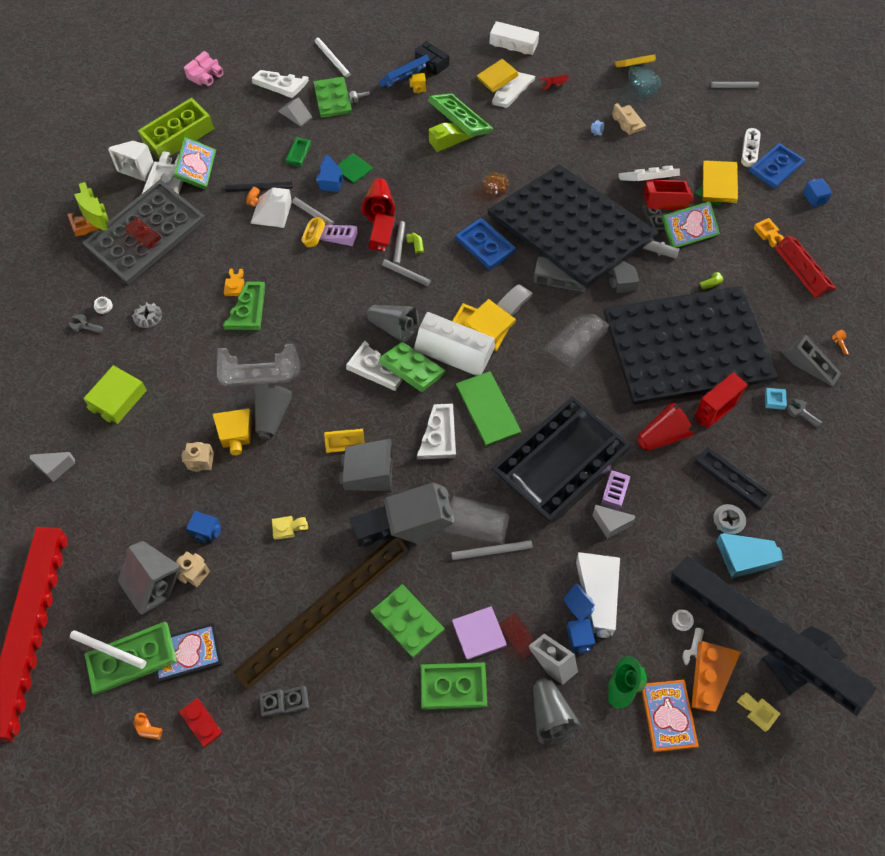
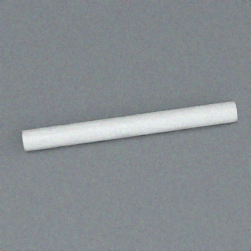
[315,38,351,78]
[70,630,146,669]

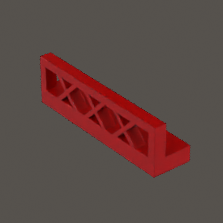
[774,235,837,298]

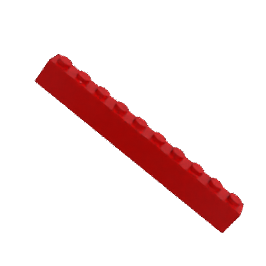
[0,527,67,741]

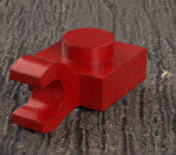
[539,74,569,90]

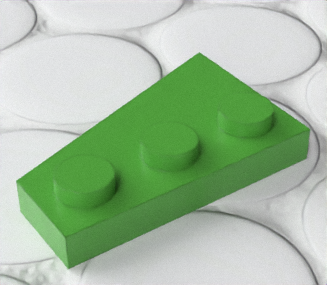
[223,282,265,330]

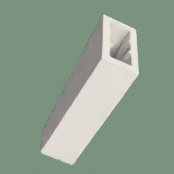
[576,553,620,638]

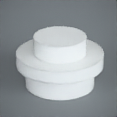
[94,297,113,314]
[672,610,694,631]

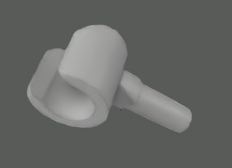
[349,91,370,103]

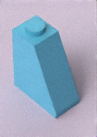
[716,533,783,578]

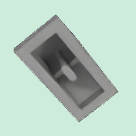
[278,97,312,126]
[30,452,75,482]
[592,505,635,539]

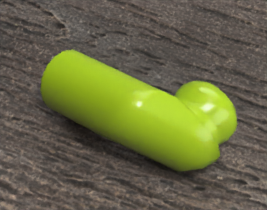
[406,233,424,254]
[700,272,723,291]

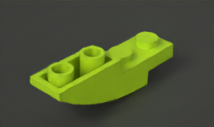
[74,182,109,230]

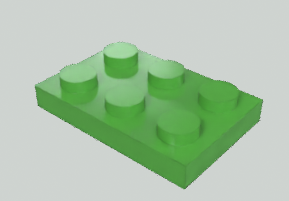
[313,77,352,118]
[379,342,445,392]
[371,584,444,658]

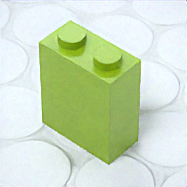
[84,365,147,424]

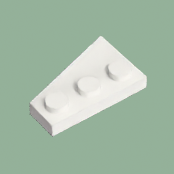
[346,341,403,391]
[417,404,456,459]

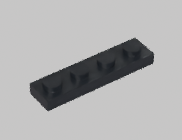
[695,447,773,511]

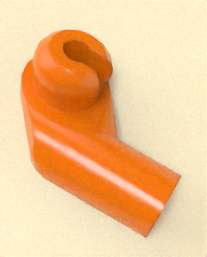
[246,187,260,207]
[133,713,162,740]

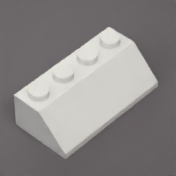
[414,312,495,376]

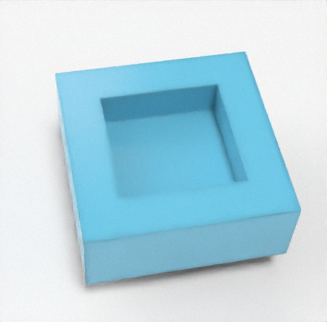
[765,388,787,410]

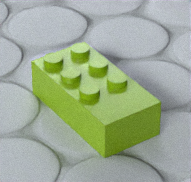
[138,98,214,160]

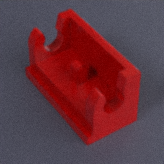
[368,213,395,251]

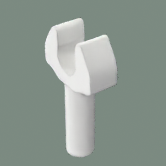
[682,628,704,665]

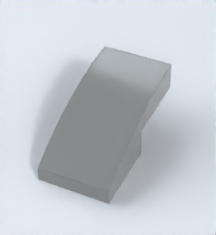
[497,284,533,316]

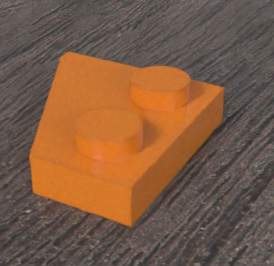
[68,213,99,237]

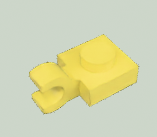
[272,516,308,540]
[737,693,780,732]

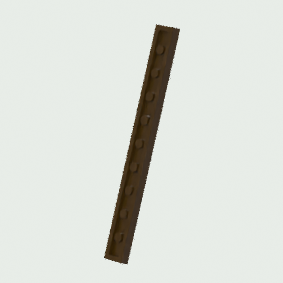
[233,536,409,690]

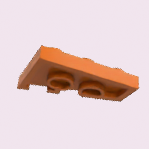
[691,641,741,712]

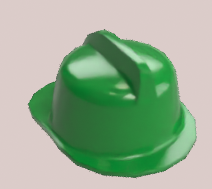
[609,656,647,709]

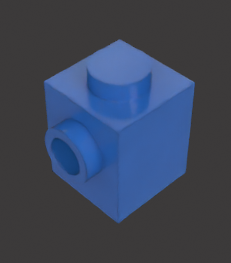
[803,178,832,207]
[186,511,221,543]
[566,618,595,654]

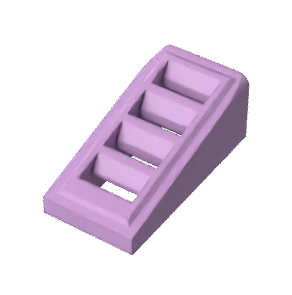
[320,225,358,246]
[601,470,630,511]

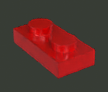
[179,698,223,748]

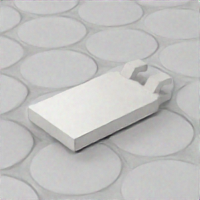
[142,151,183,194]

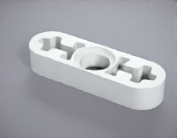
[741,128,760,167]

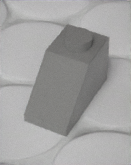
[529,634,578,685]

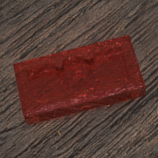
[124,217,162,249]
[499,613,535,661]

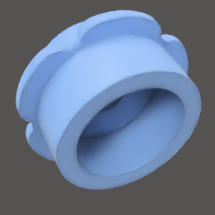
[591,120,604,136]

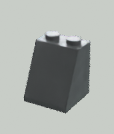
[339,439,393,491]
[384,483,455,544]
[118,541,181,614]

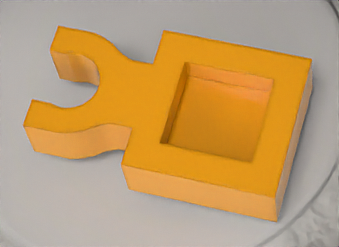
[753,218,784,248]
[224,269,244,296]

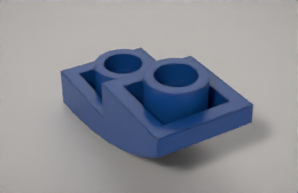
[563,583,595,622]

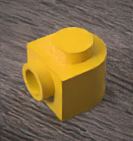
[409,73,426,93]

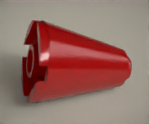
[361,178,395,223]
[637,403,694,451]

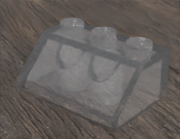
[544,314,609,369]
[445,496,512,545]

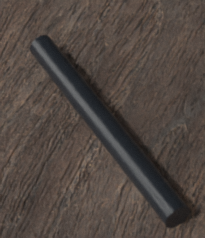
[226,181,293,192]

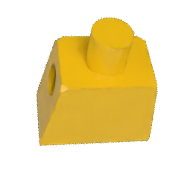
[213,409,253,455]

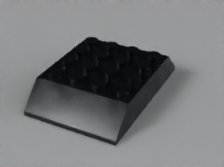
[491,396,631,522]

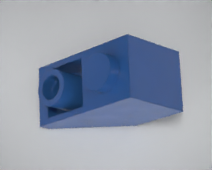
[316,155,343,192]

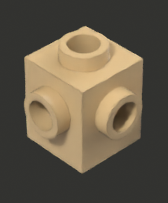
[182,442,214,472]
[175,551,210,587]

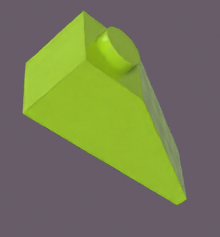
[429,123,474,152]

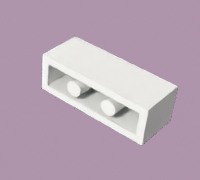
[490,21,539,55]

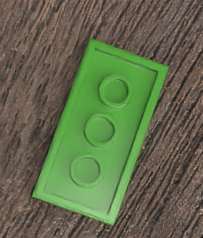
[428,93,493,137]
[456,371,521,447]
[84,622,177,695]

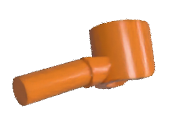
[832,330,849,355]

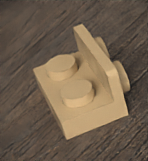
[612,103,646,135]

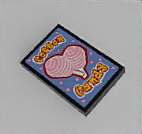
[155,623,222,683]

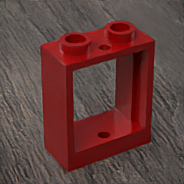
[644,180,693,210]
[694,372,748,428]

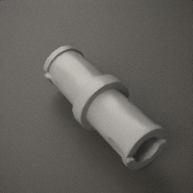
[643,241,680,259]

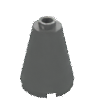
[367,305,419,342]
[255,384,293,439]
[533,678,581,744]

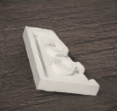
[252,70,309,98]
[492,72,535,108]
[619,166,680,181]

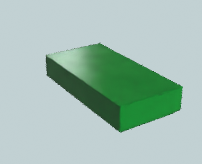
[285,137,312,166]

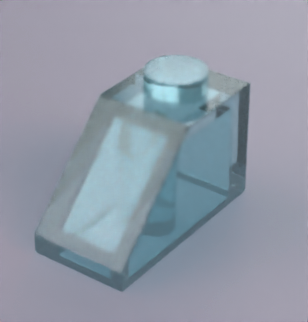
[628,65,661,97]

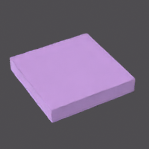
[452,606,507,661]

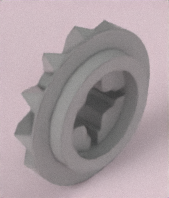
[132,302,162,328]
[713,504,746,535]

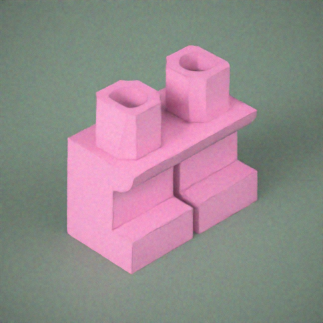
[184,51,224,86]

